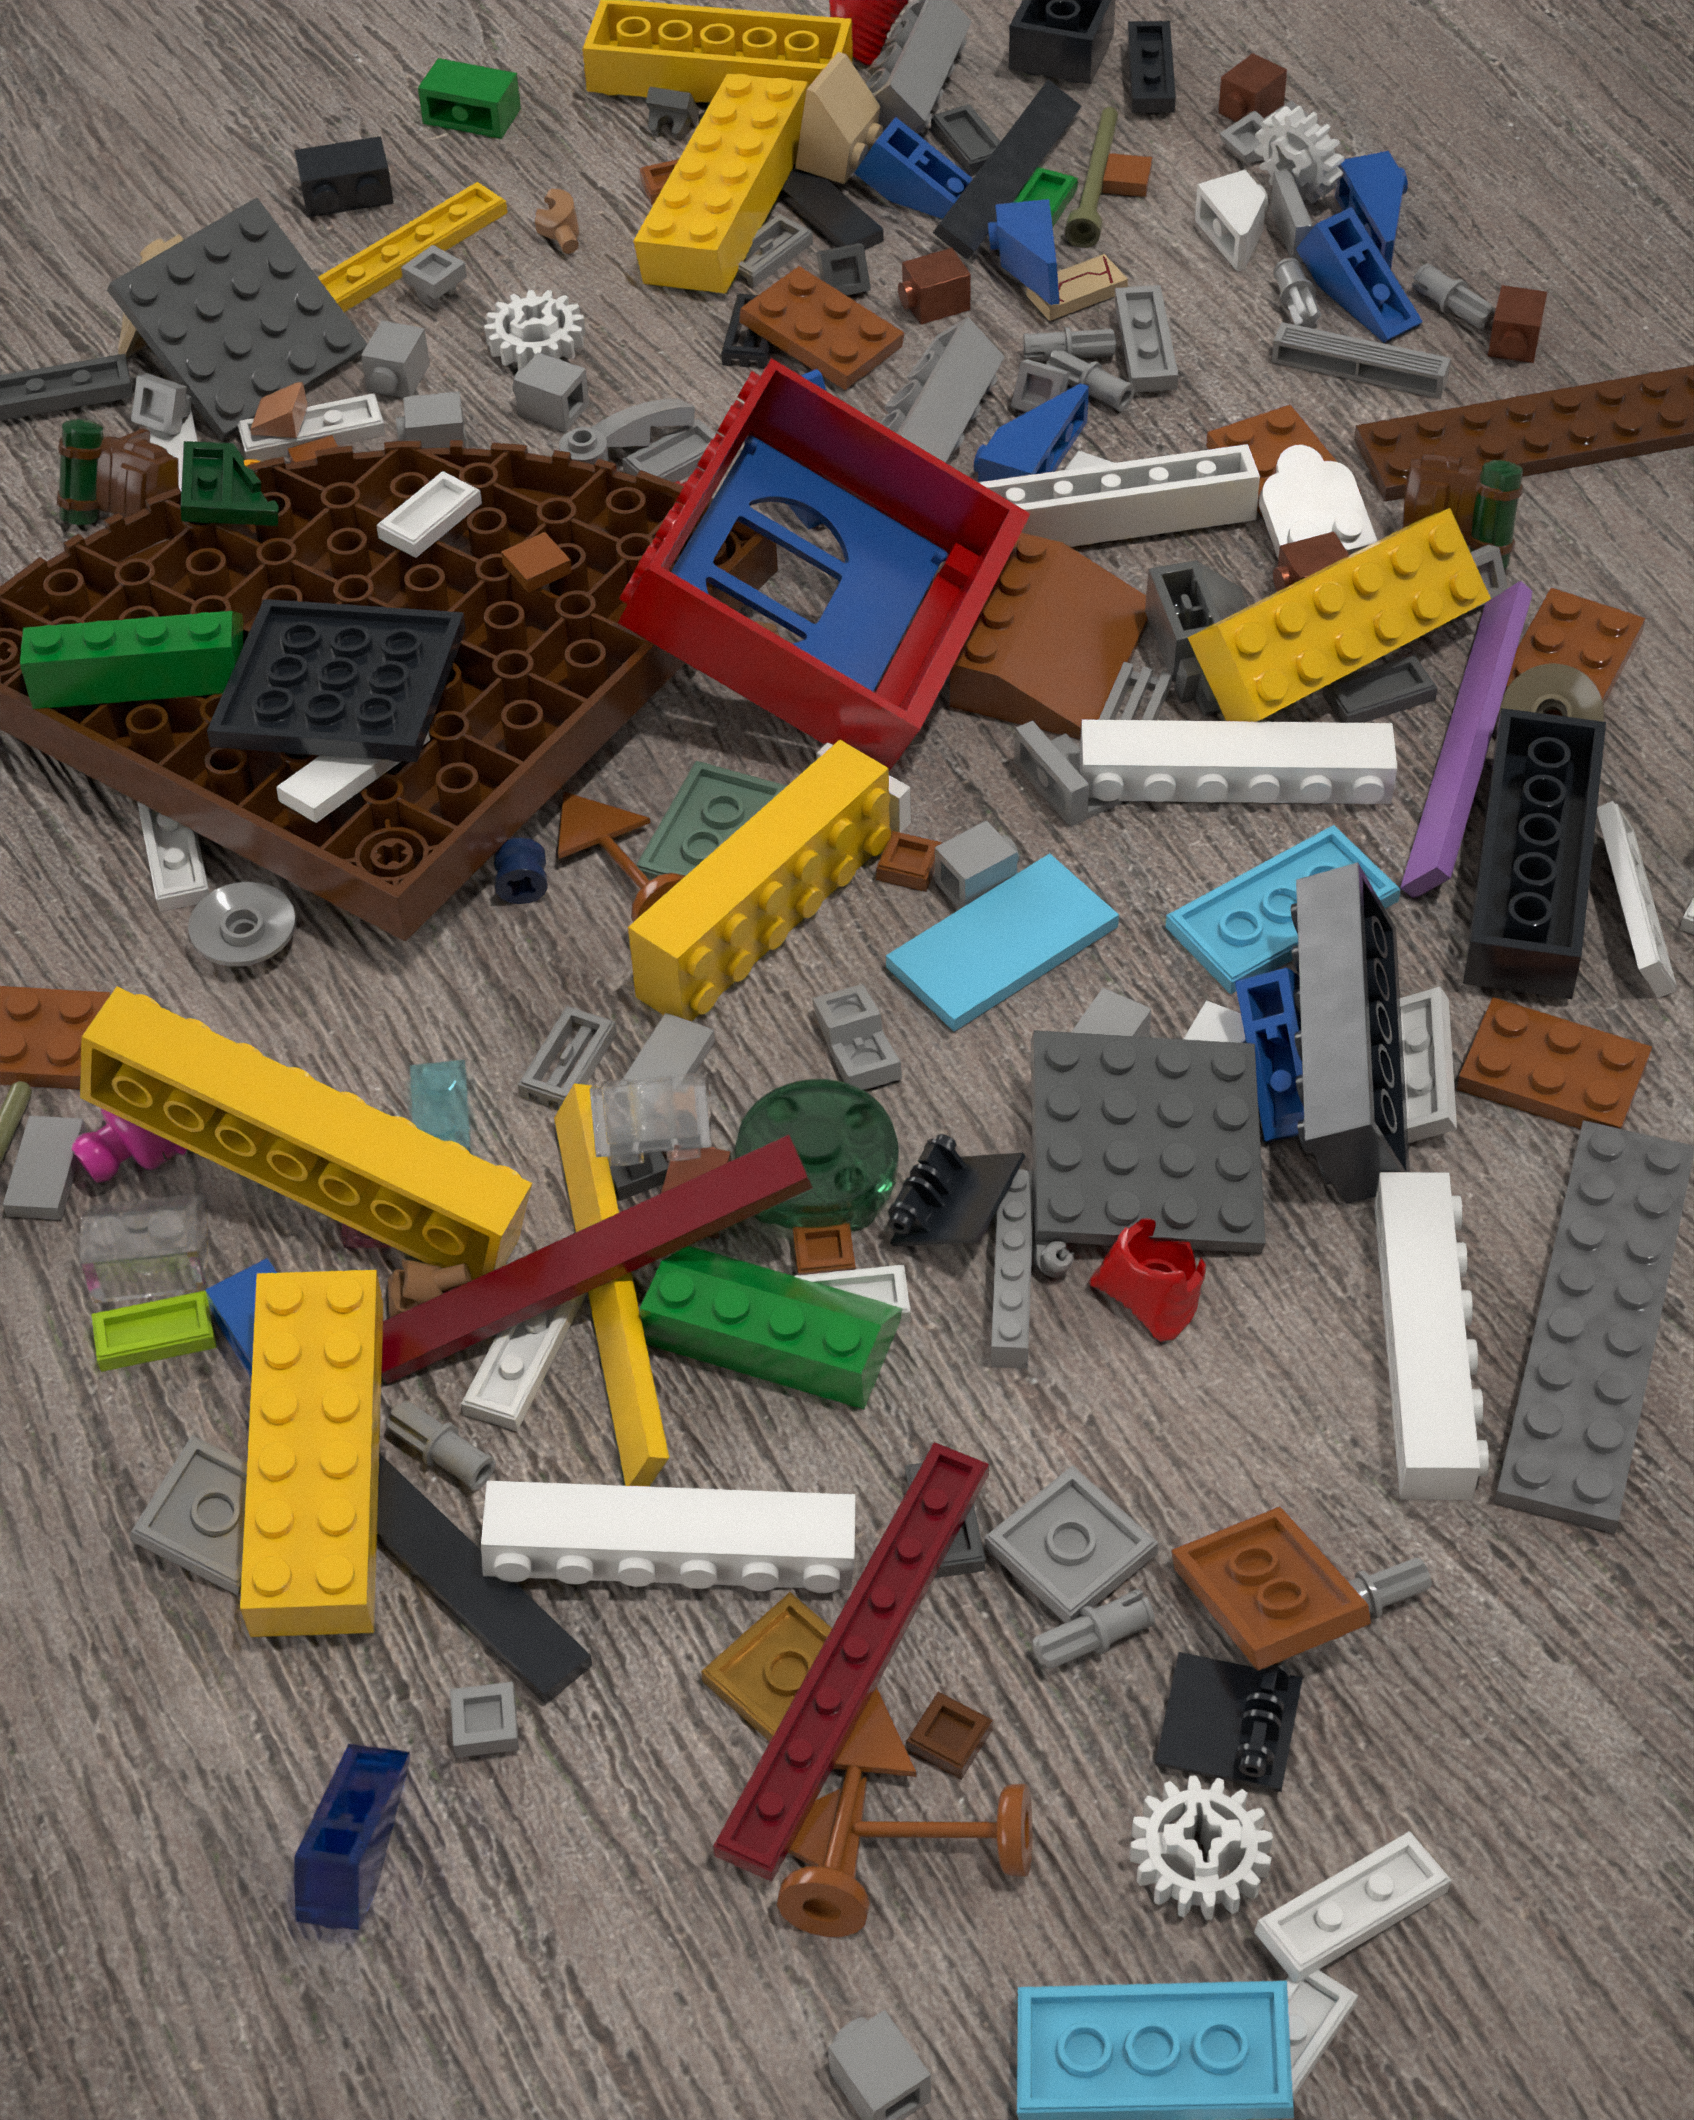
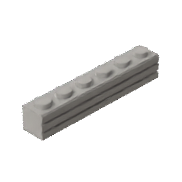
[1272,322,1451,399]
[991,1170,1034,1368]

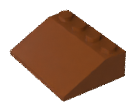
[950,533,1149,740]

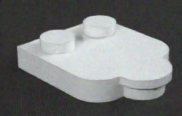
[1259,445,1377,558]

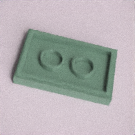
[636,761,787,880]

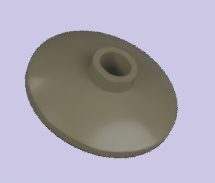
[1499,663,1604,722]

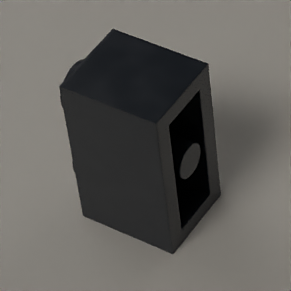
[294,136,394,218]

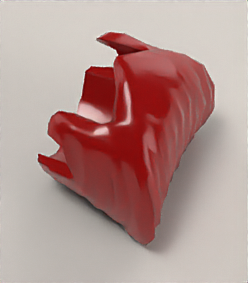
[829,0,909,65]
[1088,1218,1206,1342]

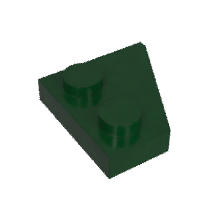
[181,441,278,526]

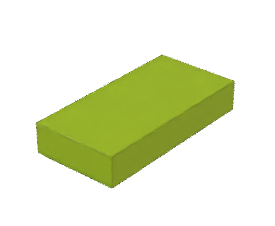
[91,1291,217,1372]

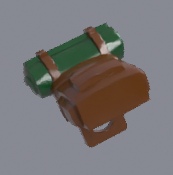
[57,419,179,525]
[1402,454,1523,569]

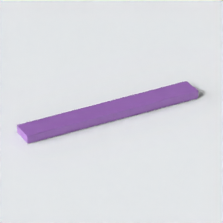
[1400,581,1533,899]

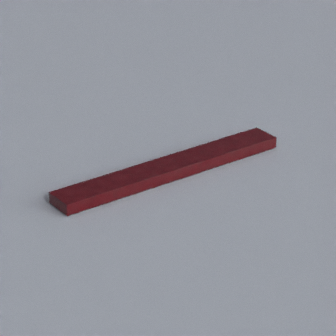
[381,1135,813,1384]
[713,1442,989,1882]

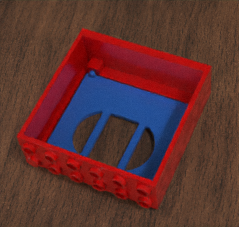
[617,358,1030,772]

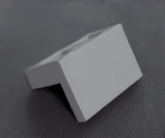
[1014,720,1122,827]

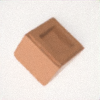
[250,382,308,438]

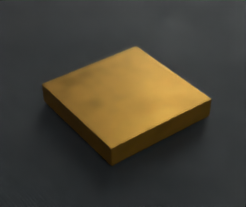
[701,1592,832,1742]

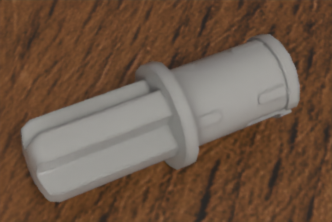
[1273,258,1321,329]
[1412,263,1496,329]
[1023,327,1116,362]
[1046,350,1135,412]
[386,1401,496,1491]
[1348,1558,1432,1619]
[1032,1589,1155,1668]

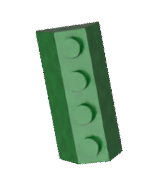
[20,611,244,709]
[639,1246,903,1410]

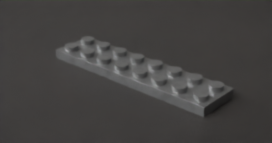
[1494,1121,1694,1534]

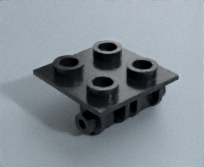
[888,1134,1026,1247]
[1155,1652,1303,1792]

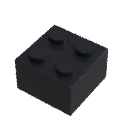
[1009,0,1115,84]

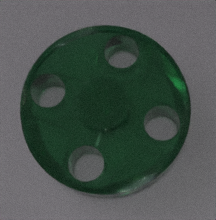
[735,1079,899,1231]

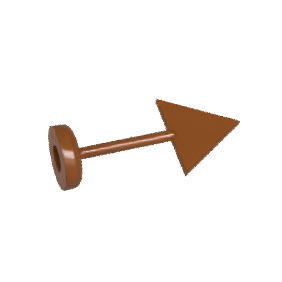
[558,792,685,922]
[777,1686,917,1937]
[788,1777,1033,1878]

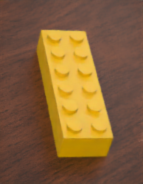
[582,0,853,103]
[633,74,809,294]
[1187,508,1491,722]
[628,740,891,1022]
[240,1270,383,1637]

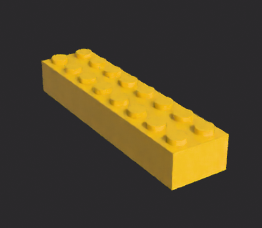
[80,986,532,1280]

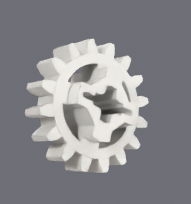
[1254,106,1344,203]
[484,290,586,370]
[1129,1775,1273,1920]

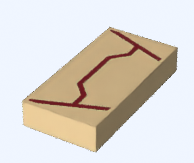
[1026,254,1128,321]

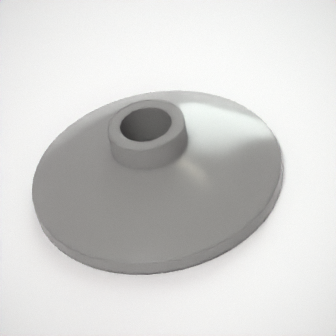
[188,882,296,966]

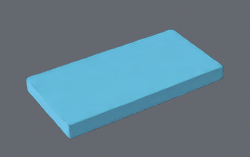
[1165,825,1401,995]
[886,853,1119,1032]
[1017,1981,1294,2120]

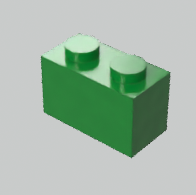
[418,58,521,139]

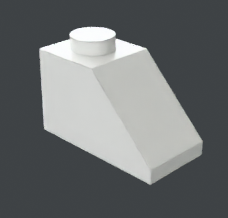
[1195,170,1268,271]

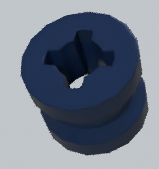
[493,838,548,904]

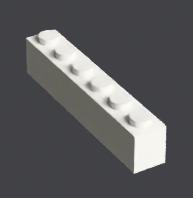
[978,444,1260,547]
[1079,720,1397,804]
[1374,1172,1489,1500]
[481,1481,855,1593]

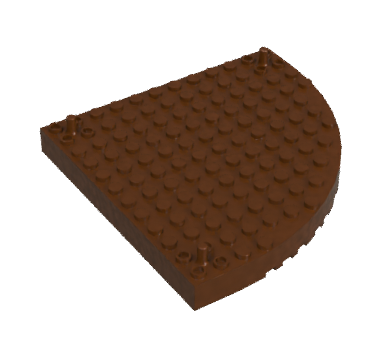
[0,440,778,942]

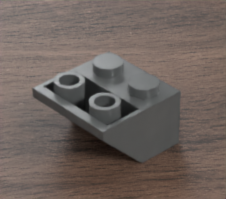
[1145,560,1248,681]

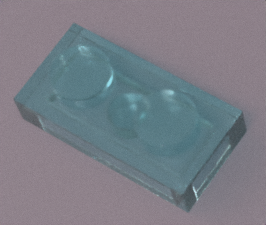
[410,1060,472,1154]

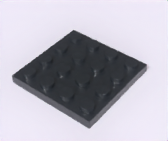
[207,599,466,762]

